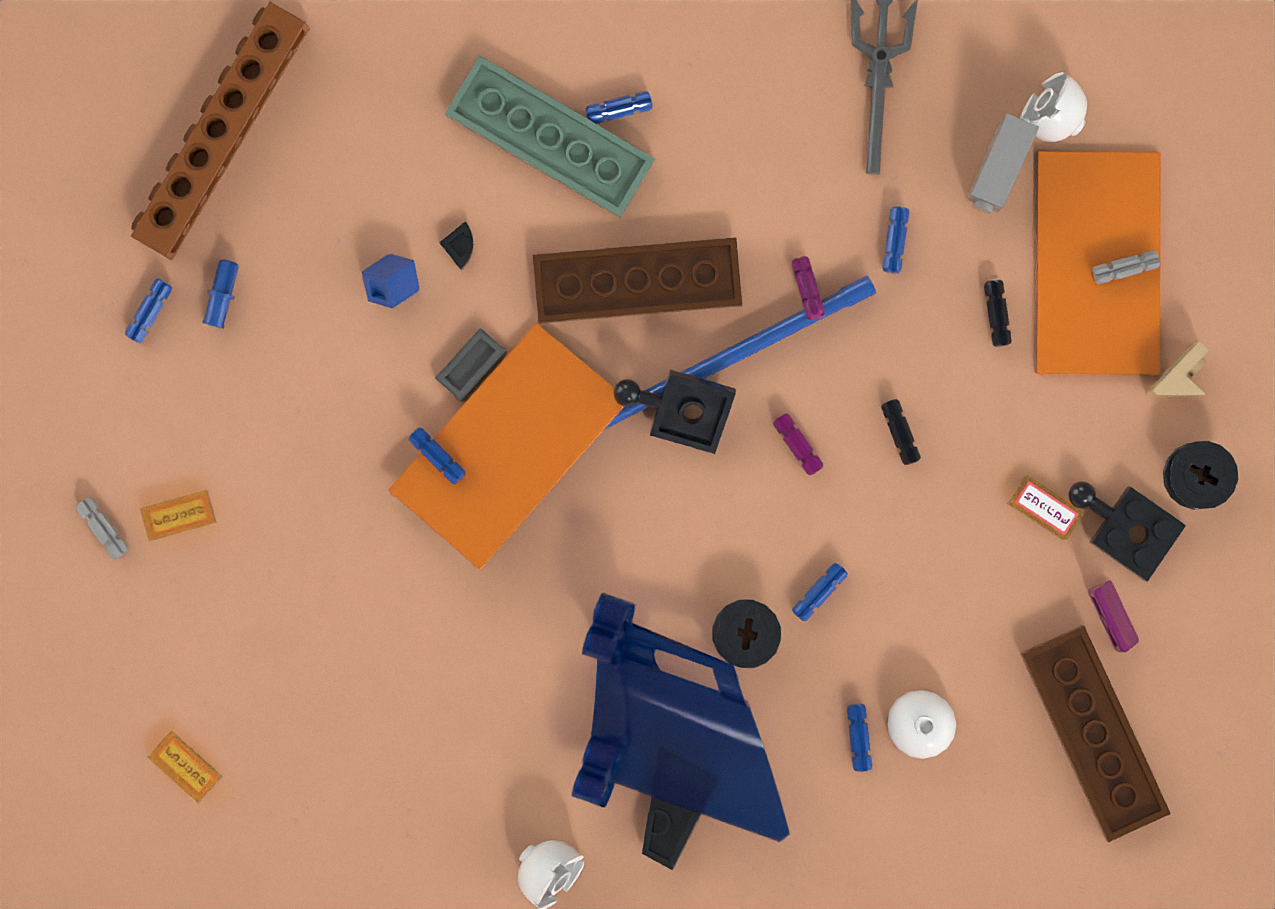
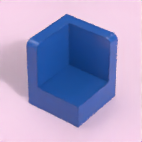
[362,254,419,308]

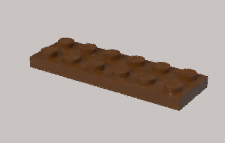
[533,237,742,324]
[1020,625,1171,842]

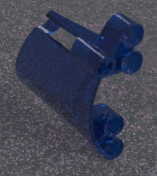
[571,592,790,842]

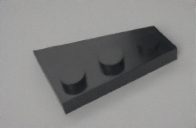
[642,746,720,870]

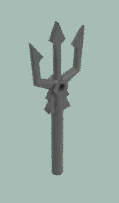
[851,0,918,175]

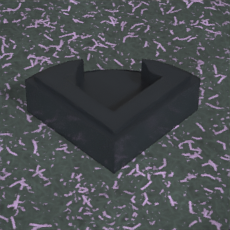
[439,221,474,270]

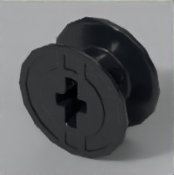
[1163,441,1238,510]
[712,600,781,668]

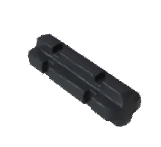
[984,280,1012,347]
[881,399,921,465]

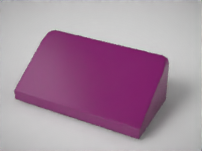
[1088,581,1139,653]

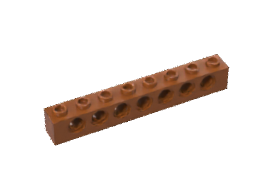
[131,2,309,260]

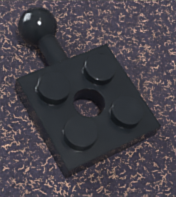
[614,369,736,454]
[1068,481,1186,582]

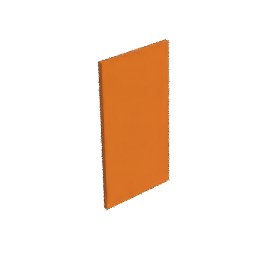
[1036,150,1161,376]
[388,323,625,571]

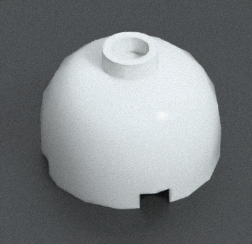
[1020,72,1088,142]
[887,690,957,759]
[518,840,584,909]

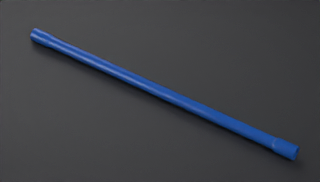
[605,276,876,429]

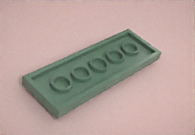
[445,55,655,219]

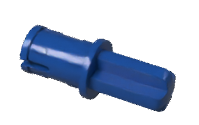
[202,260,239,329]

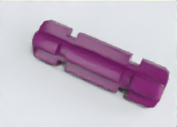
[792,256,825,320]
[773,413,823,475]

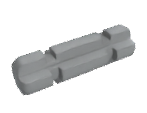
[1092,250,1160,284]
[76,497,129,560]

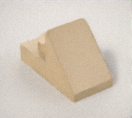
[1146,341,1209,397]

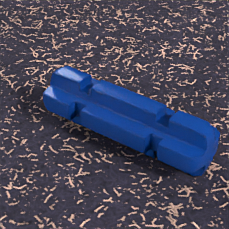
[586,91,653,124]
[882,206,910,274]
[125,279,172,343]
[409,427,466,484]
[792,563,848,621]
[847,704,872,772]

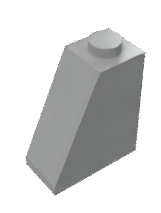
[967,113,1039,214]

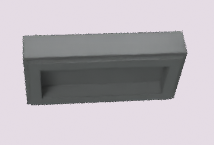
[435,328,506,401]

